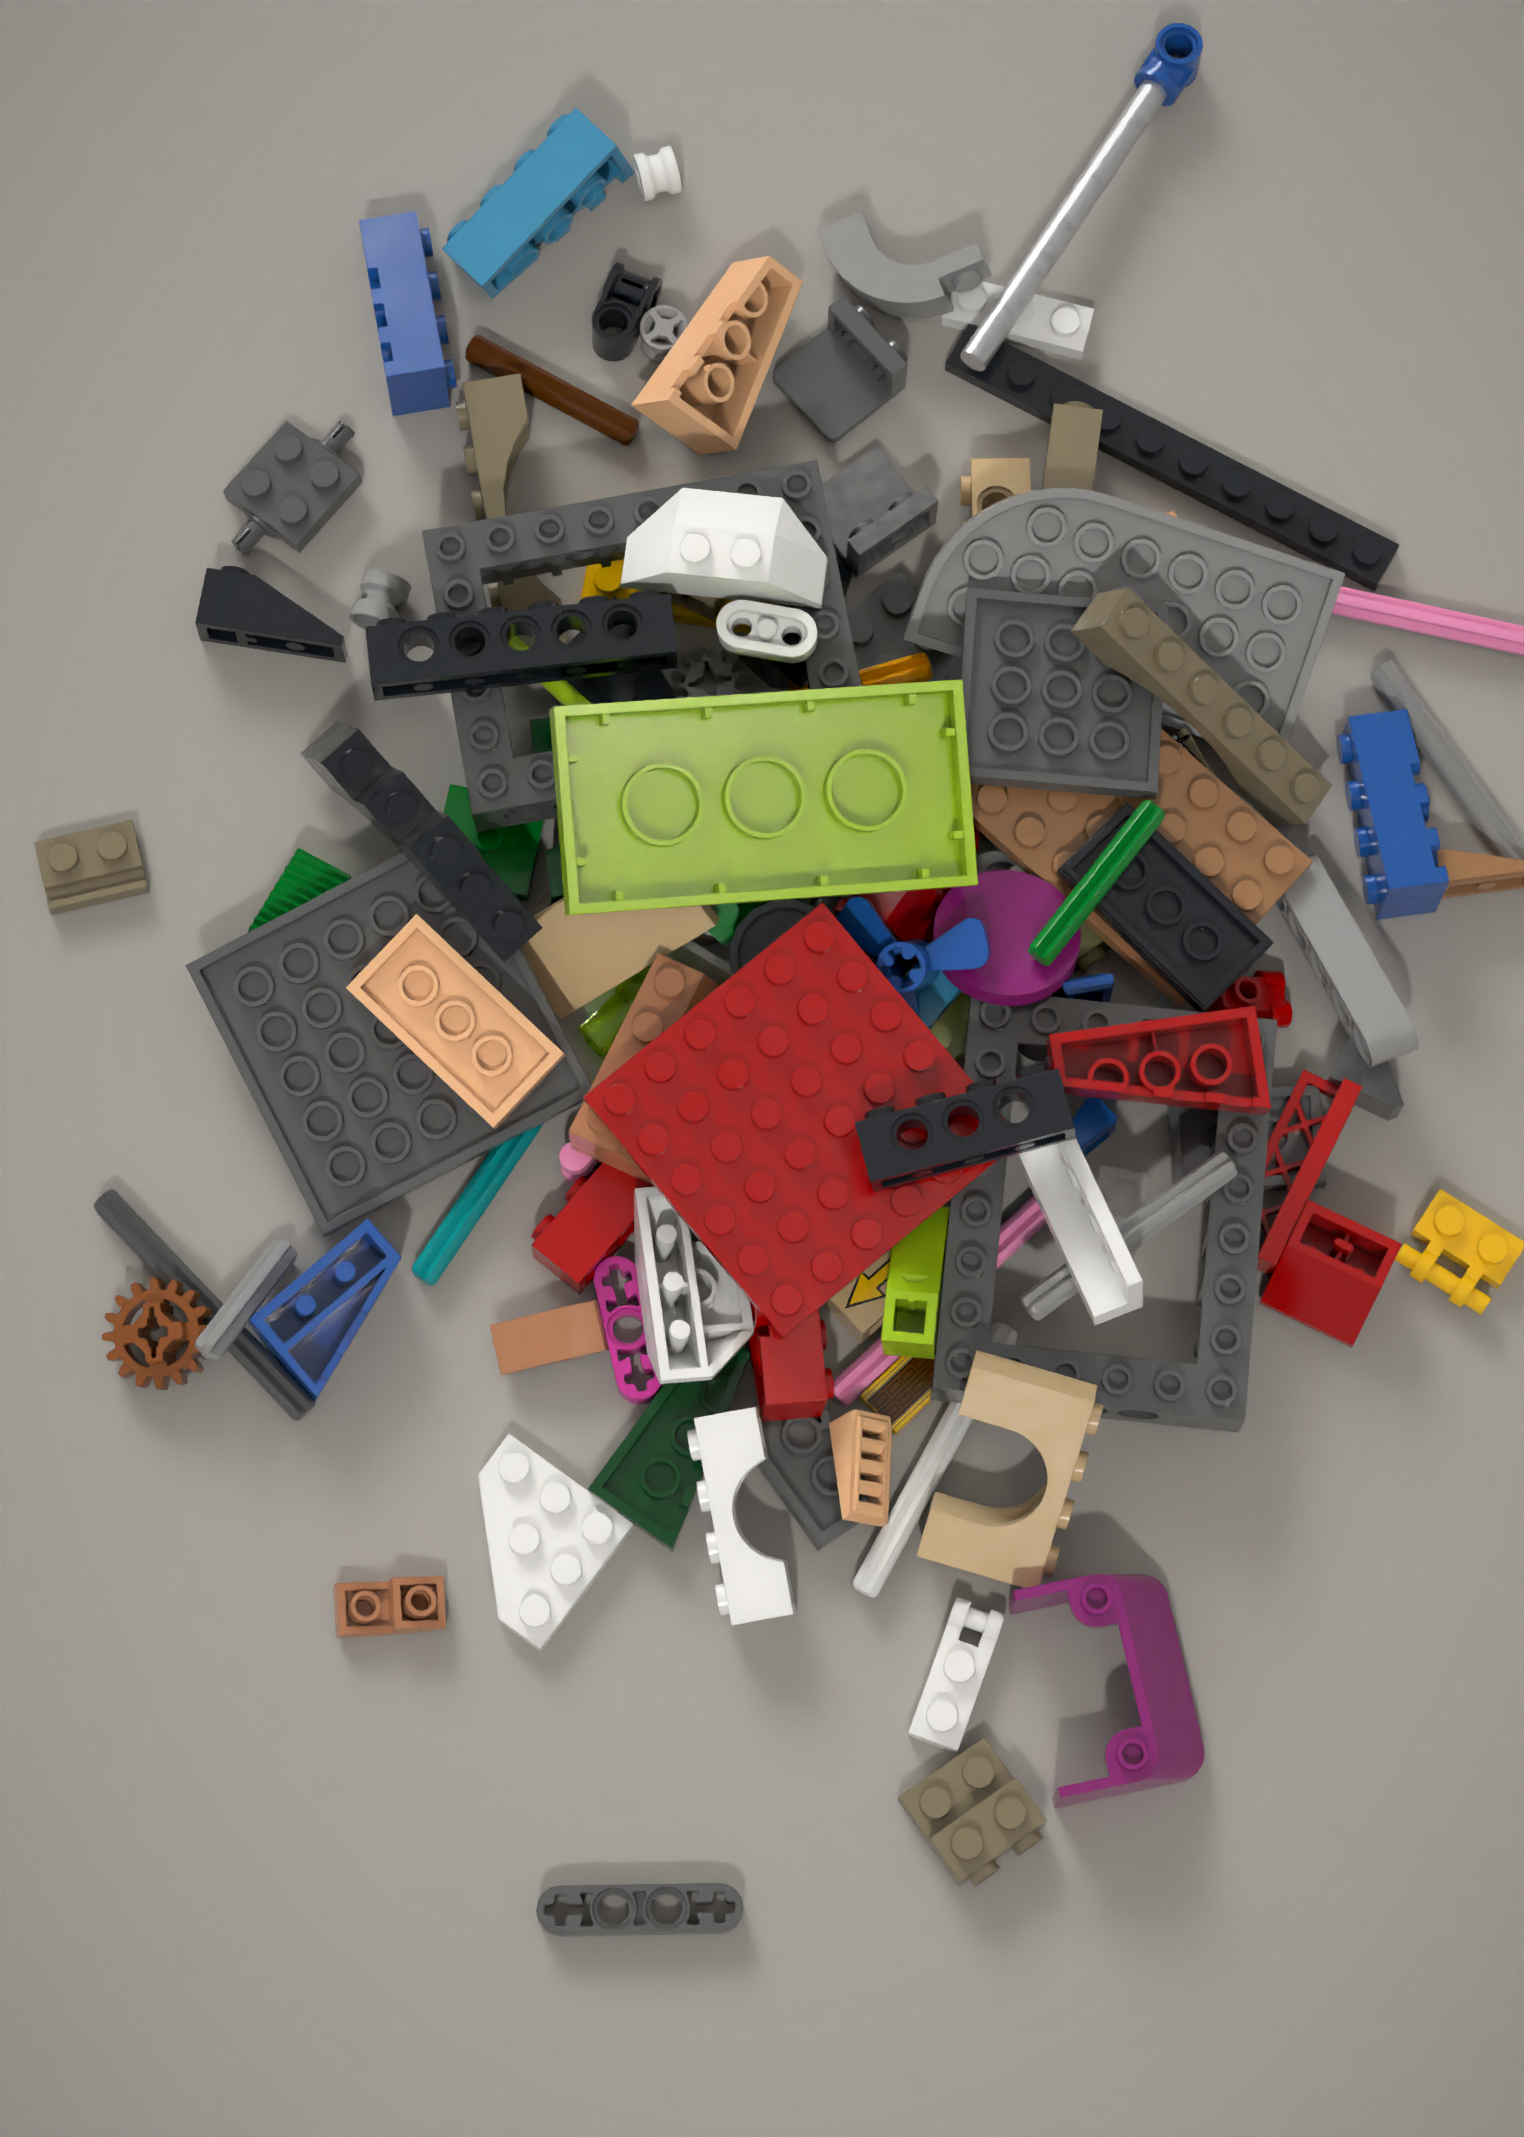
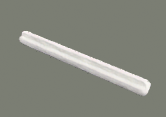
[853,1322,1017,1598]

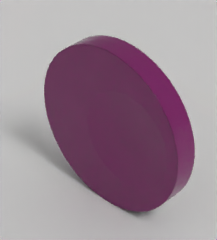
[932,870,1081,1006]

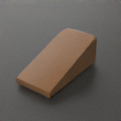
[1437,849,1524,899]

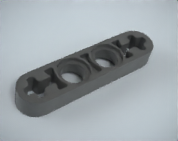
[536,1883,743,1937]

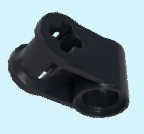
[591,262,663,362]

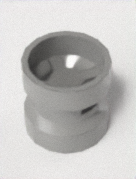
[349,569,411,629]

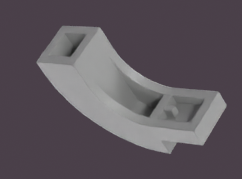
[817,211,993,319]

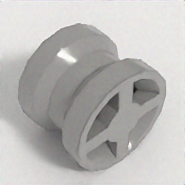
[640,305,688,365]

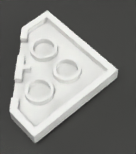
[478,1434,634,1652]

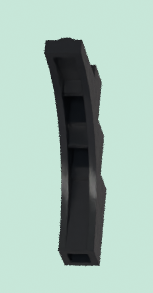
[300,721,543,962]

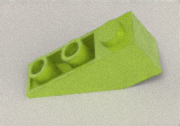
[881,1207,950,1359]

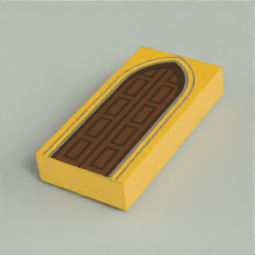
[860,1356,934,1436]

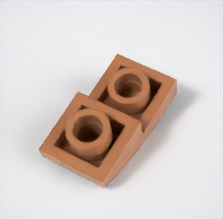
[490,1300,609,1375]
[333,1576,446,1638]

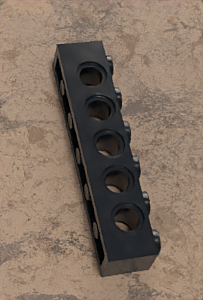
[365,590,678,701]

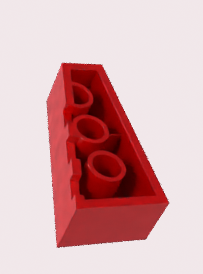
[1046,1006,1271,1115]
[748,1301,834,1422]

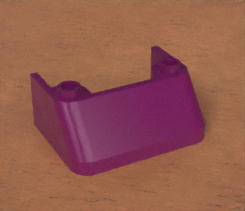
[1009,1574,1205,1809]

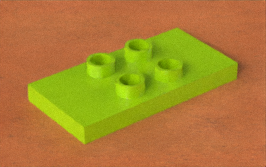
[549,679,978,916]

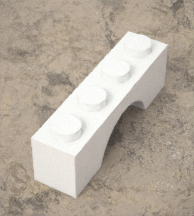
[687,1407,797,1625]

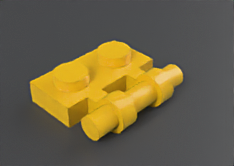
[1395,1189,1524,1315]

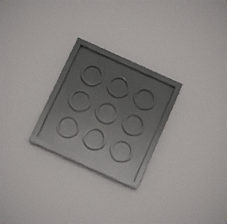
[960,588,1168,799]

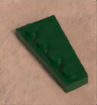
[588,1347,751,1552]

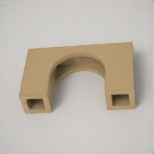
[917,1350,1103,1588]

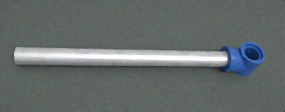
[960,23,1203,371]

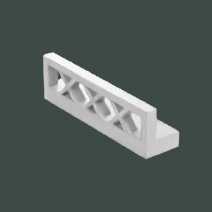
[1016,1139,1143,1326]

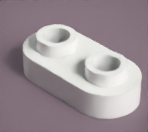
[716,600,817,663]

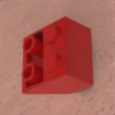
[1259,1200,1402,1348]

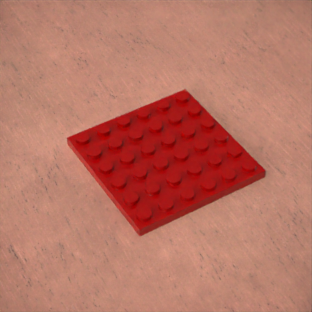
[583,902,1005,1339]

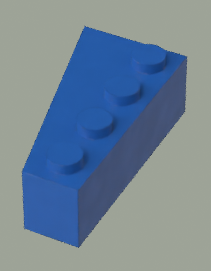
[1337,709,1449,920]

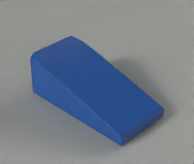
[1072,1097,1117,1157]

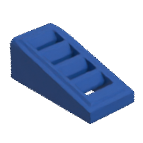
[1052,973,1114,1002]

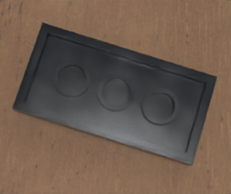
[1056,802,1274,1012]

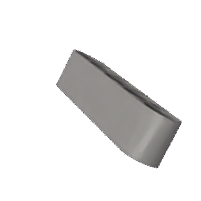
[1276,853,1419,1068]

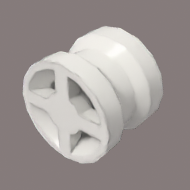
[632,146,682,202]

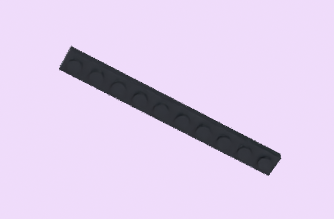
[945,324,1399,592]

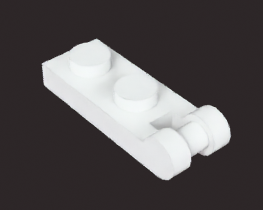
[908,1597,1006,1753]

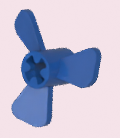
[836,896,991,1019]

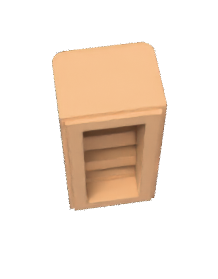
[829,1410,892,1527]

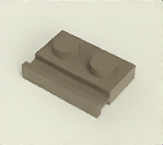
[34,820,149,915]

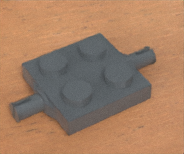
[223,421,363,555]

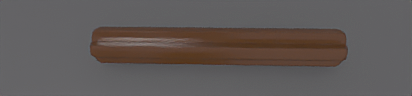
[465,335,639,445]

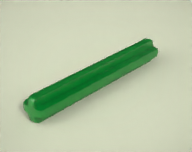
[1028,800,1165,966]

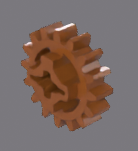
[102,1277,212,1390]

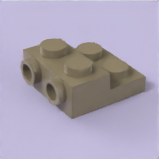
[898,1737,1047,1886]

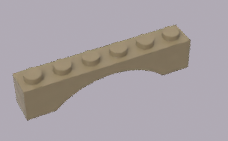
[455,373,569,647]
[1070,588,1332,827]

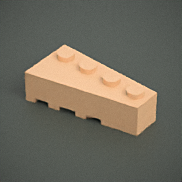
[631,256,803,455]

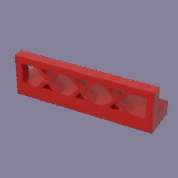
[1257,1069,1362,1276]

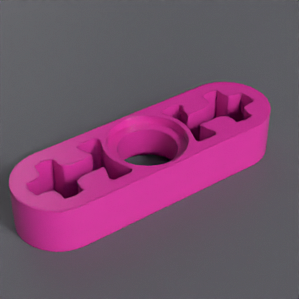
[594,1256,662,1404]

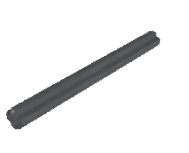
[94,1189,315,1421]

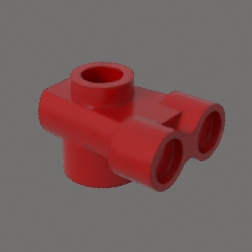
[1207,970,1293,1028]

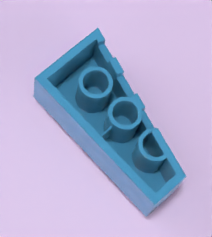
[442,108,635,299]

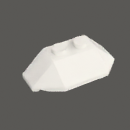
[621,488,828,609]
[634,1187,754,1384]

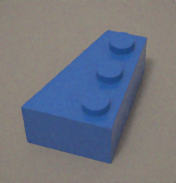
[248,1218,401,1402]

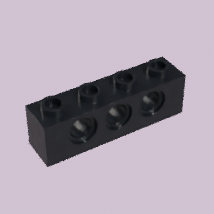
[855,1065,1076,1192]

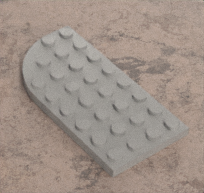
[903,487,1345,742]

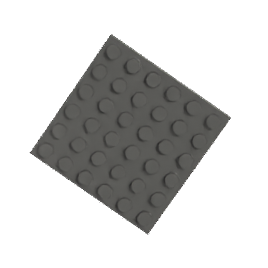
[185,853,591,1237]

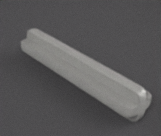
[195,1239,297,1360]

